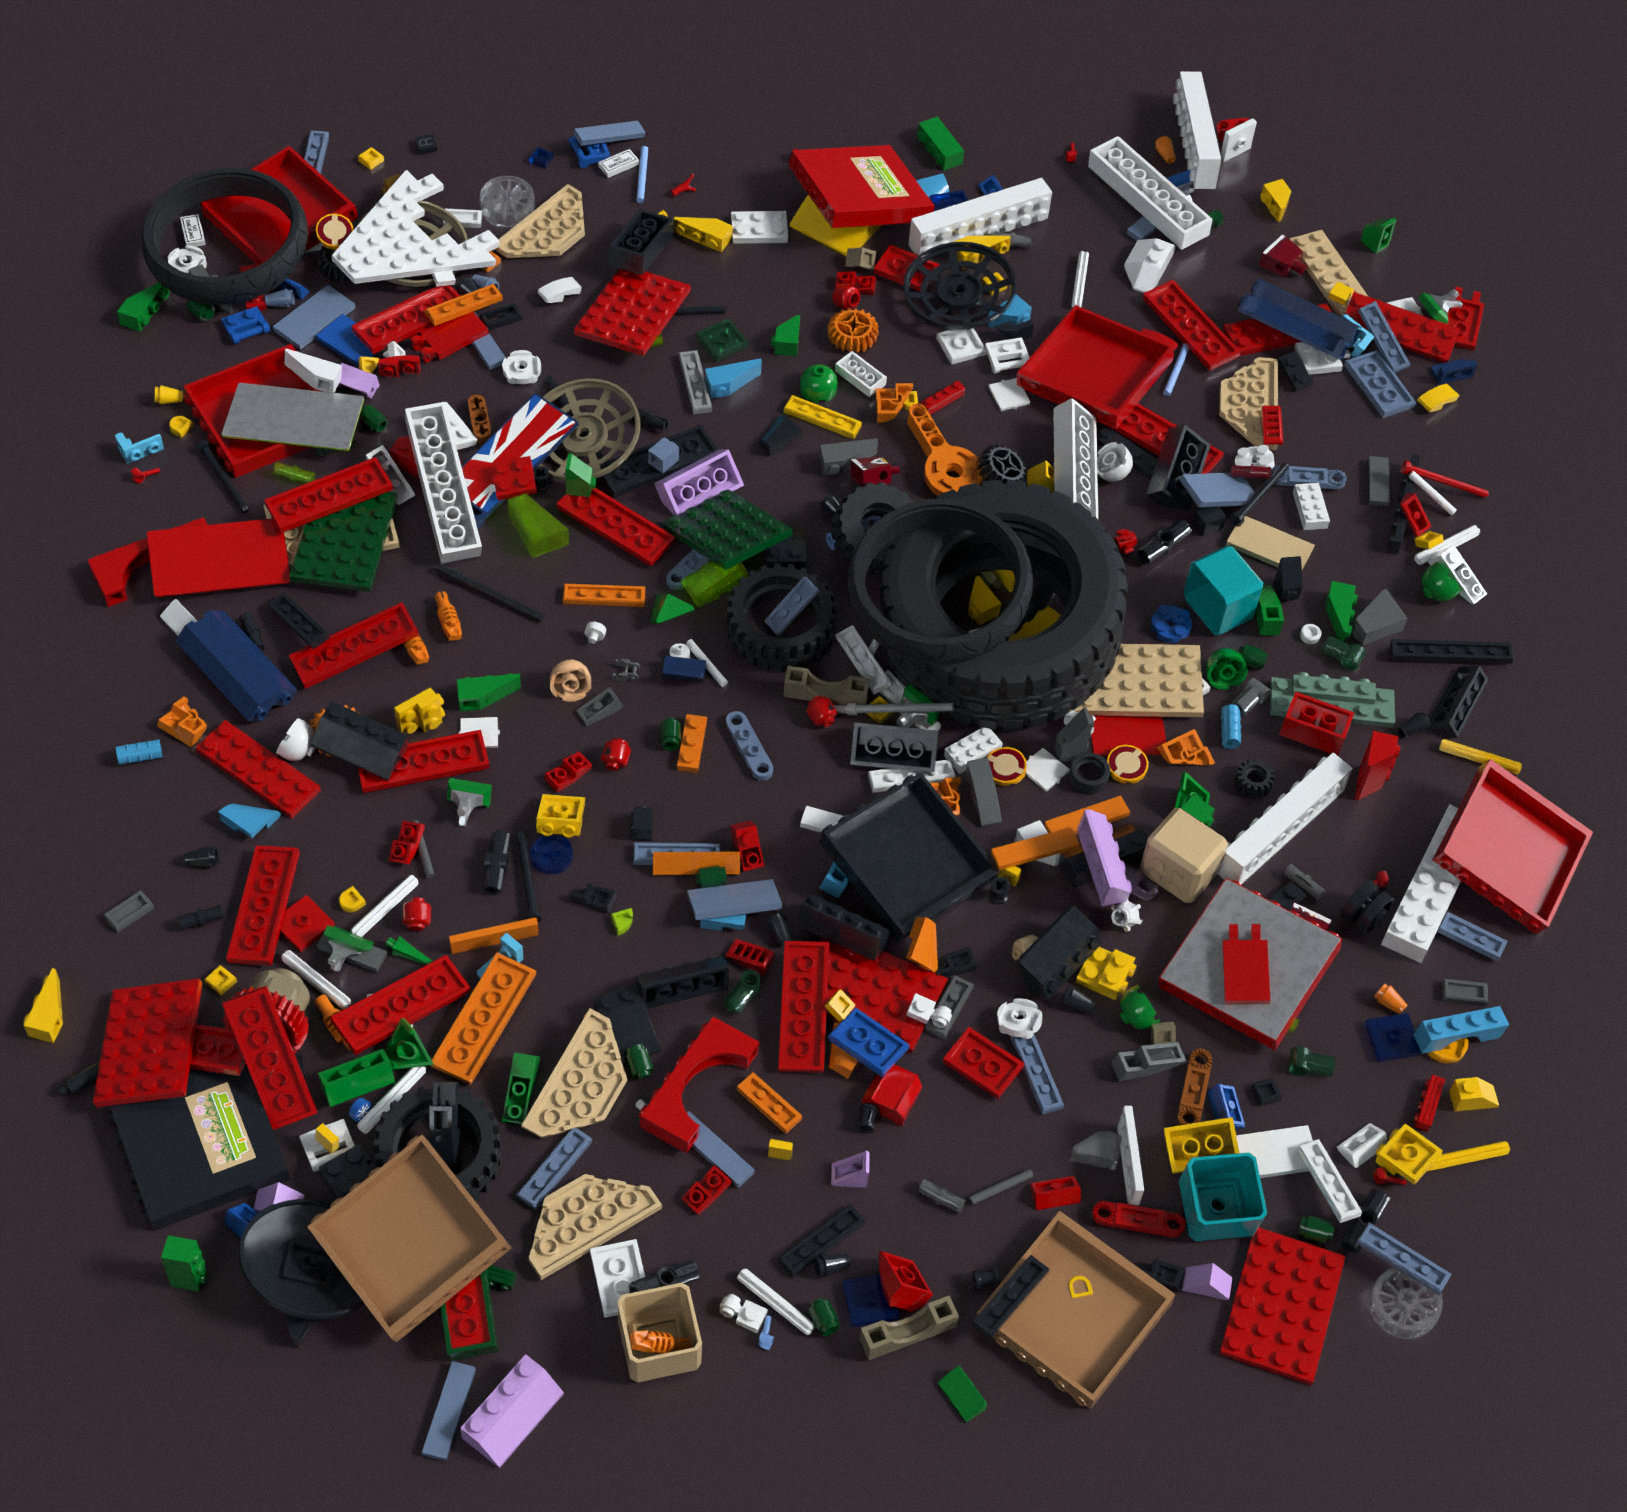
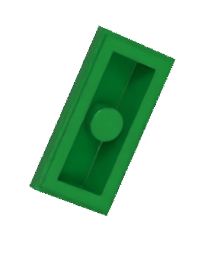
[938,1366,987,1422]

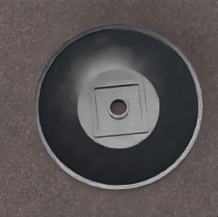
[239,1199,365,1320]

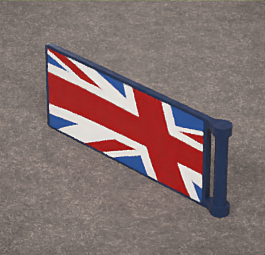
[461,393,579,528]

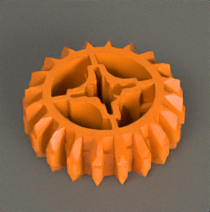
[828,307,879,354]

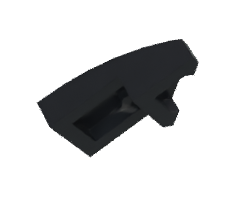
[996,320,1034,340]
[569,883,618,913]
[936,946,978,977]
[1138,1258,1185,1292]

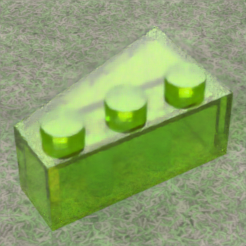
[507,493,569,558]
[680,561,748,608]

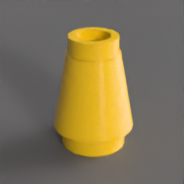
[154,385,183,405]

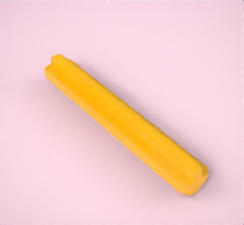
[1439,739,1522,774]
[1427,1141,1510,1171]

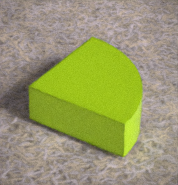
[611,908,633,936]

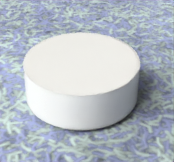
[1300,624,1321,644]

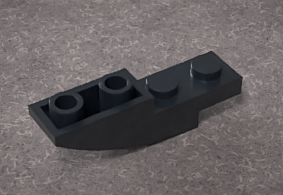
[429,1082,460,1175]

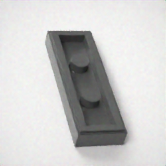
[1368,456,1390,507]
[317,934,387,973]
[925,975,974,1040]

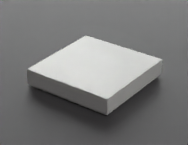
[936,328,987,365]

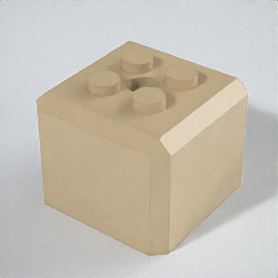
[1140,808,1228,903]
[617,1283,702,1383]

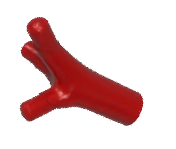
[670,173,696,197]

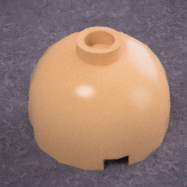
[550,659,591,702]

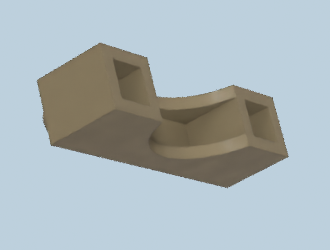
[784,666,870,705]
[859,1296,959,1360]

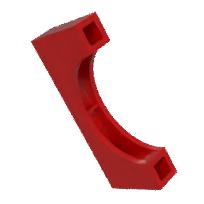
[88,517,208,607]
[639,1017,759,1154]

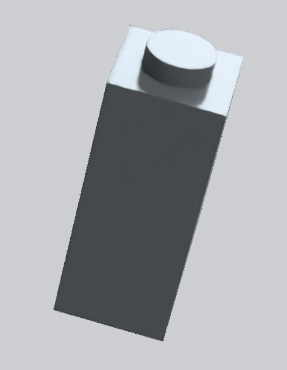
[1352,589,1408,645]

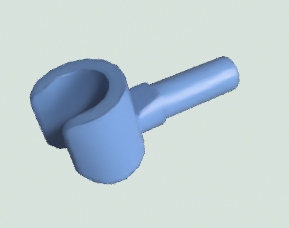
[758,1316,774,1350]

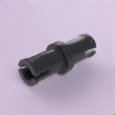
[632,407,670,431]
[239,612,265,650]
[177,904,225,931]

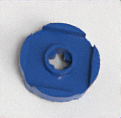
[1150,605,1192,643]

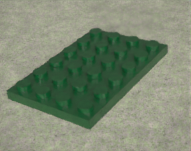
[663,489,793,570]
[289,492,398,592]

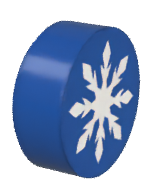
[349,1098,371,1122]

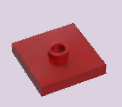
[280,895,335,953]

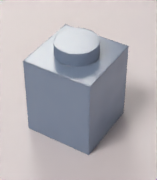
[648,437,679,473]

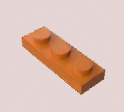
[677,714,707,773]
[737,1072,802,1134]

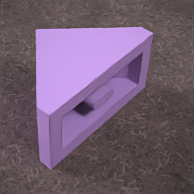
[831,1151,869,1188]
[254,1182,305,1213]
[1182,1263,1232,1301]

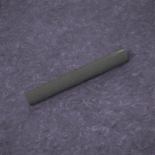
[412,820,435,878]
[969,1169,1034,1205]

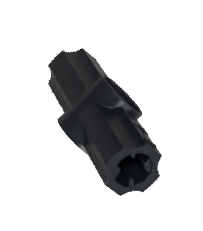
[1137,520,1192,564]
[482,830,510,896]
[1339,1188,1390,1254]
[628,1259,700,1293]

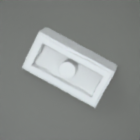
[160,599,197,636]
[1337,1123,1388,1168]

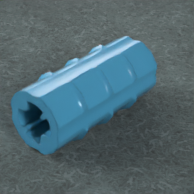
[1220,704,1242,749]
[116,740,163,765]

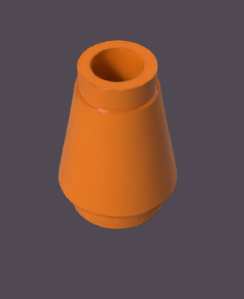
[1155,136,1176,164]
[1374,983,1408,1015]

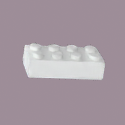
[835,351,887,397]
[1293,483,1330,530]
[944,727,1003,774]

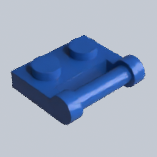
[568,136,610,168]
[221,306,271,345]

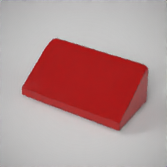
[1400,493,1431,537]
[1030,1176,1081,1210]

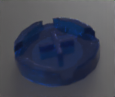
[530,834,573,874]

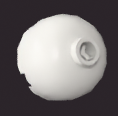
[1097,442,1133,482]
[276,718,316,761]

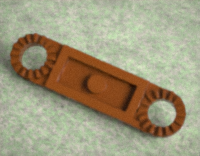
[1177,1048,1213,1126]

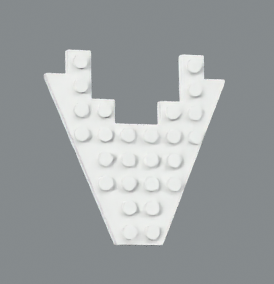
[332,170,500,284]

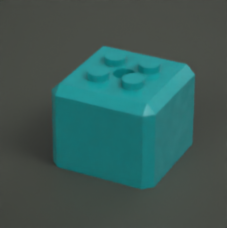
[1183,546,1263,636]
[1179,1152,1267,1241]

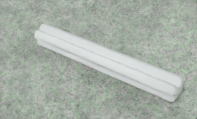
[1071,251,1089,308]
[1414,525,1480,565]
[350,875,418,937]
[281,950,351,1010]
[357,1066,426,1134]
[737,1269,815,1335]

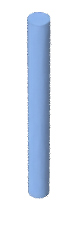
[636,146,648,203]
[1163,343,1189,396]

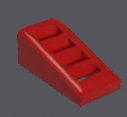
[1260,405,1283,445]
[725,939,775,976]

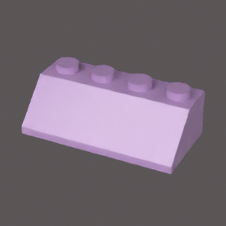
[654,449,744,516]
[1077,809,1132,906]
[460,1354,564,1468]

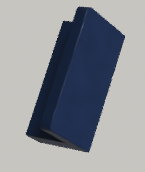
[1430,359,1478,385]
[662,656,706,682]

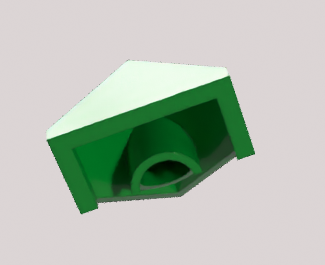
[651,594,694,624]
[1174,772,1210,808]
[385,1018,434,1069]

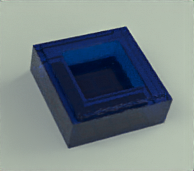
[529,147,554,169]

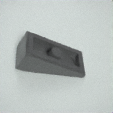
[576,687,624,726]

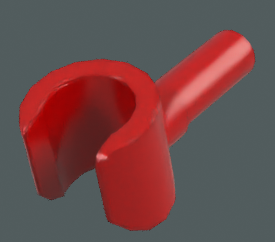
[1066,143,1077,162]
[131,468,160,483]
[1373,871,1389,887]
[1373,1167,1407,1185]

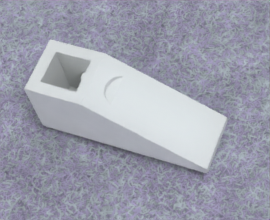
[285,349,342,393]
[1428,545,1487,605]

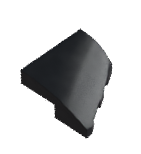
[759,414,803,457]

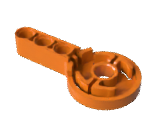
[907,404,983,496]

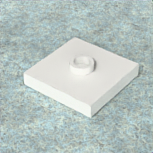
[1220,119,1257,162]

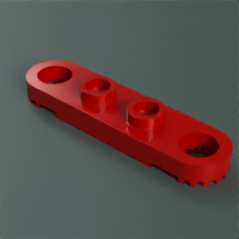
[1092,1201,1186,1237]

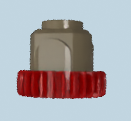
[223,968,310,1053]

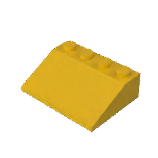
[789,195,881,257]

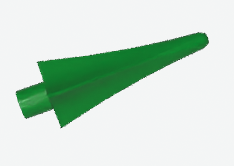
[386,936,434,965]

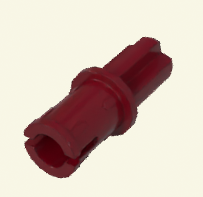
[1231,464,1271,480]

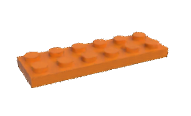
[431,952,536,1085]

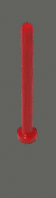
[1400,460,1489,498]

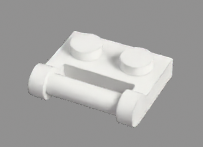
[985,337,1030,374]
[299,1119,355,1172]

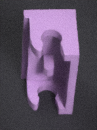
[337,363,380,399]

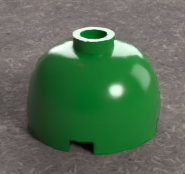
[800,364,837,403]
[1421,562,1461,602]
[1205,648,1248,690]
[1119,984,1161,1030]

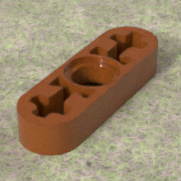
[468,395,491,444]

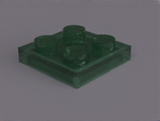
[696,318,749,362]

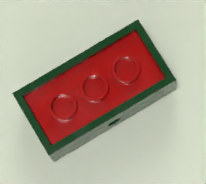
[441,1269,499,1361]

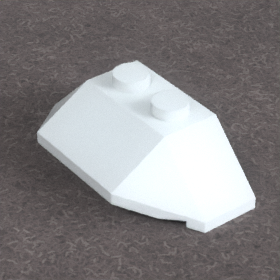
[1124,238,1177,293]

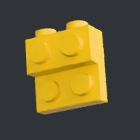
[394,687,445,735]
[537,794,585,838]
[1075,947,1137,1001]
[1375,1124,1443,1185]

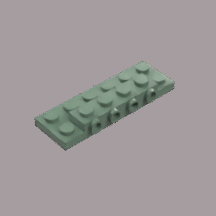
[1270,672,1395,728]

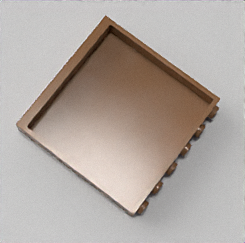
[307,1135,512,1342]
[975,1211,1175,1410]

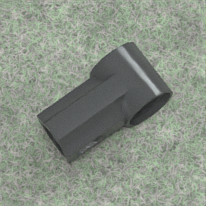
[1231,678,1271,716]

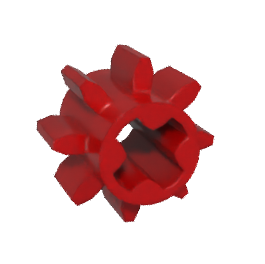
[1113,529,1137,554]

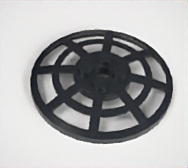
[904,242,1016,330]

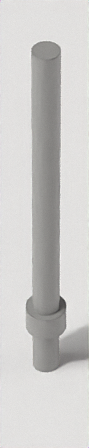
[834,703,954,715]

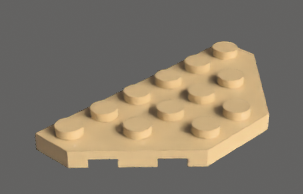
[494,184,585,258]
[1219,357,1278,450]
[521,1008,627,1139]
[529,1174,662,1280]

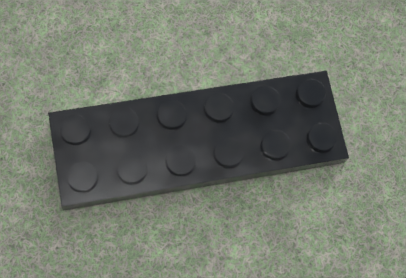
[600,424,718,497]

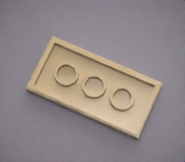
[1226,516,1315,570]

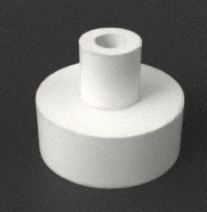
[584,622,606,644]
[669,643,690,658]

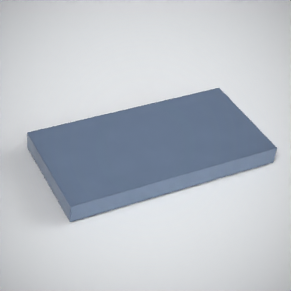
[273,285,355,350]
[1344,350,1416,418]
[1179,473,1257,507]
[687,879,782,920]

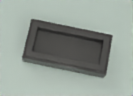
[104,890,155,933]
[1442,979,1488,1006]

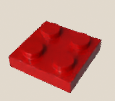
[491,456,537,501]

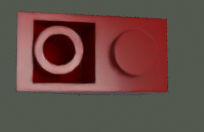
[730,820,764,871]

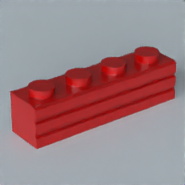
[921,380,965,415]
[1414,1074,1445,1132]

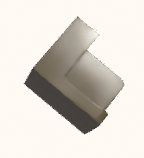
[845,247,876,270]

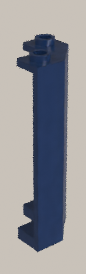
[1238,278,1362,360]
[175,610,297,721]

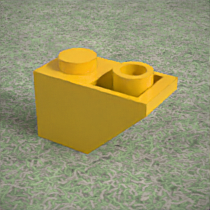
[1260,179,1291,222]

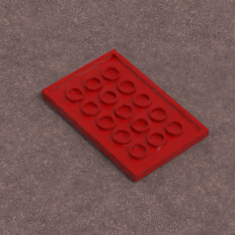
[574,269,691,356]
[820,937,948,1053]
[93,978,202,1108]
[1219,1228,1345,1386]

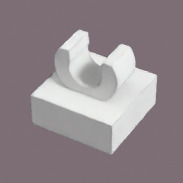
[383,341,405,358]

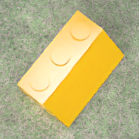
[1164,1117,1240,1174]

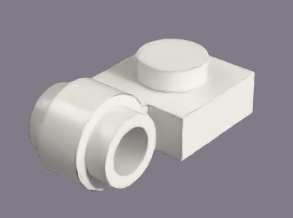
[906,993,952,1028]
[719,1294,768,1333]

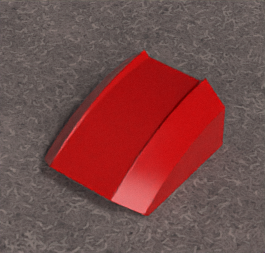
[862,1064,922,1126]
[878,1251,933,1313]

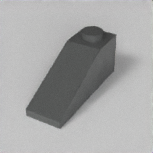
[819,438,878,476]

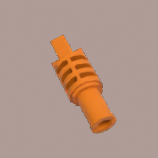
[434,591,462,641]
[403,635,429,665]
[314,995,351,1051]
[629,1330,692,1354]

